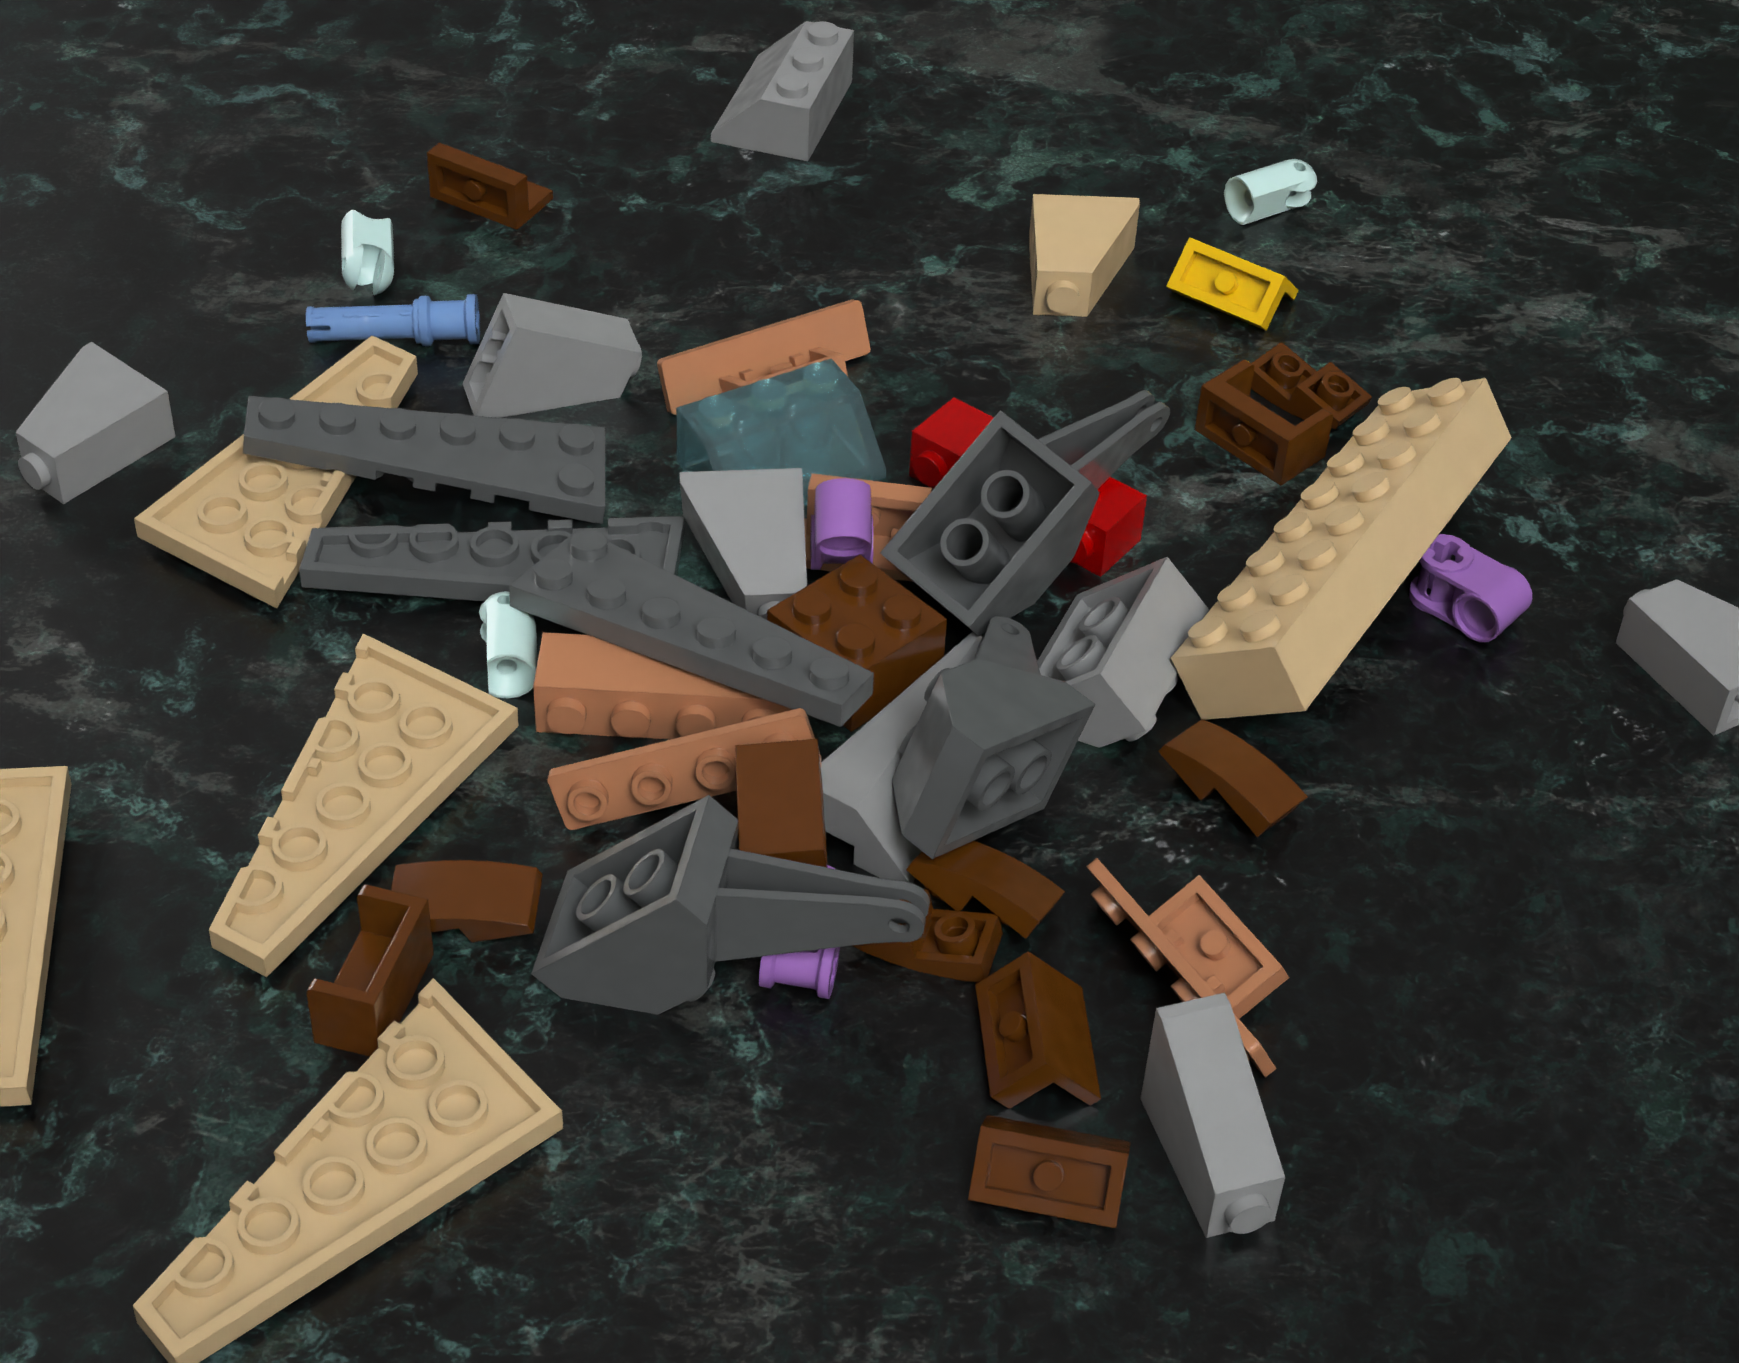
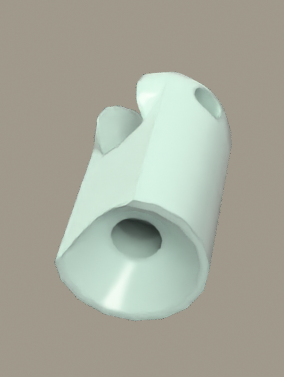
[1224,159,1317,225]
[341,210,394,296]
[479,591,537,699]

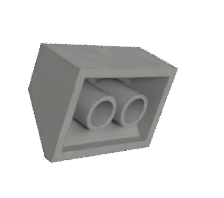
[711,21,854,161]
[1037,557,1210,748]

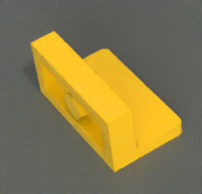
[1166,237,1299,331]

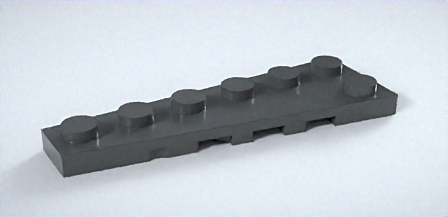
[243,396,605,524]
[299,516,685,601]
[509,529,874,727]

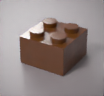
[767,555,947,732]

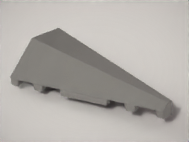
[821,632,982,884]

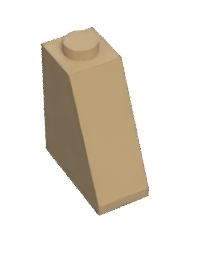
[1029,194,1140,317]

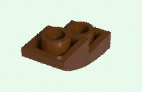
[1251,342,1372,429]
[1158,719,1308,837]
[906,841,1065,939]
[391,860,543,942]
[853,889,1003,983]

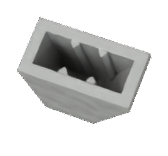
[462,293,642,418]
[16,342,175,504]
[680,468,807,620]
[1616,579,1739,736]
[1141,993,1285,1238]

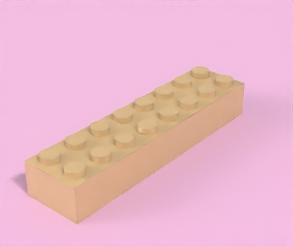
[1171,378,1512,720]

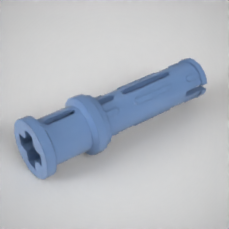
[306,294,480,346]

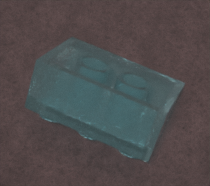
[676,358,886,506]

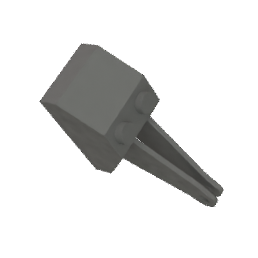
[880,390,1170,636]
[892,616,1096,859]
[531,795,930,1015]

